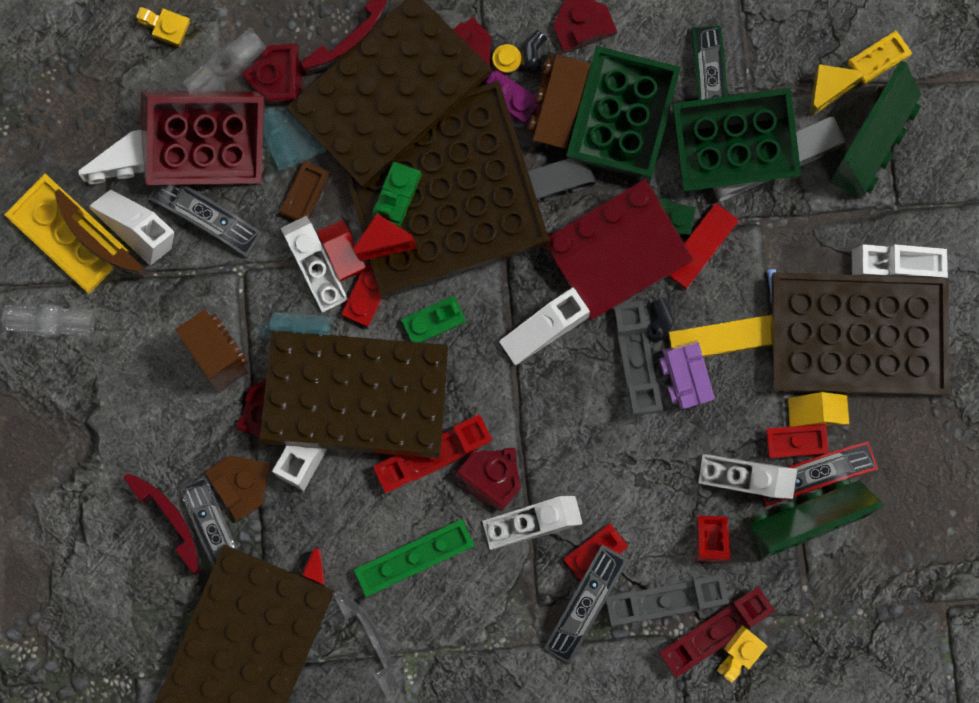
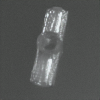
[183,29,266,91]
[2,304,95,338]

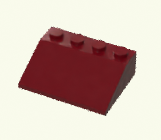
[140,91,264,185]
[547,179,694,320]

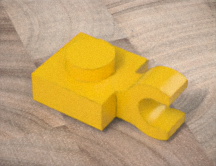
[136,7,190,48]
[717,626,767,683]

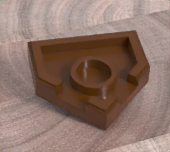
[205,455,272,522]

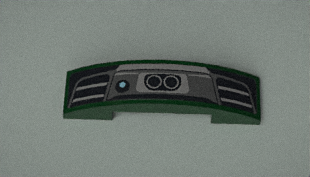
[691,25,727,100]

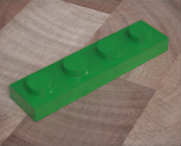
[354,519,475,598]

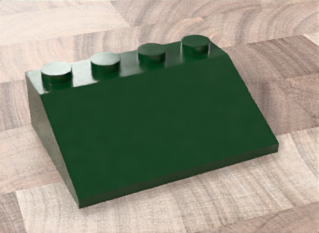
[566,46,681,184]
[830,60,921,199]
[672,88,801,191]
[746,478,884,561]

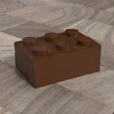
[175,309,249,393]

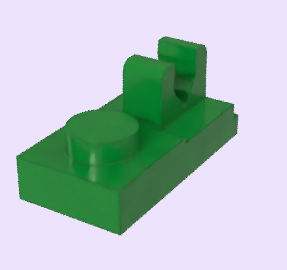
[372,162,422,227]
[401,296,467,343]

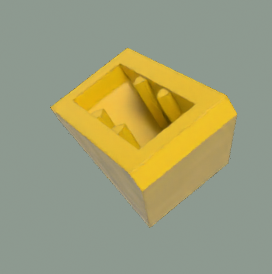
[810,64,864,116]
[787,392,849,427]

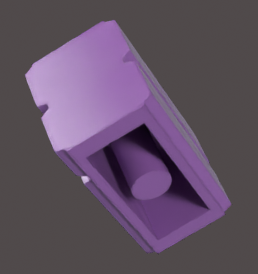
[659,341,715,409]

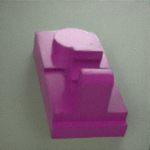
[483,70,537,125]

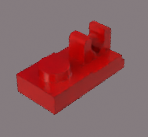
[563,523,629,582]

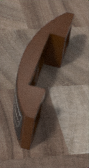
[55,189,147,277]

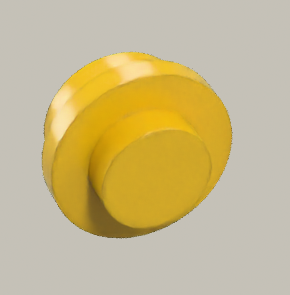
[493,44,521,73]

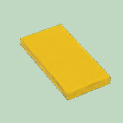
[4,174,130,294]

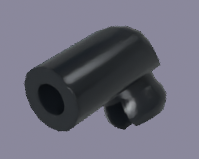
[520,30,547,73]
[648,297,674,341]

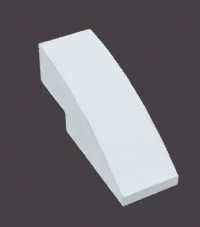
[852,244,948,278]

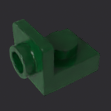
[661,197,696,237]

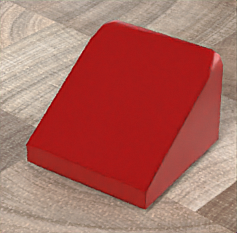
[303,548,326,586]

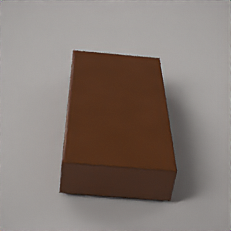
[279,161,331,221]

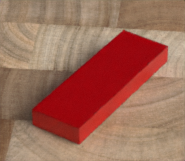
[668,203,739,290]

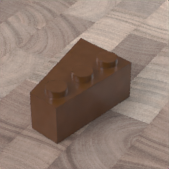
[527,51,590,149]

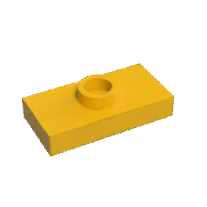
[847,30,913,86]

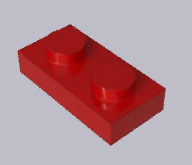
[341,262,383,329]
[766,424,829,459]

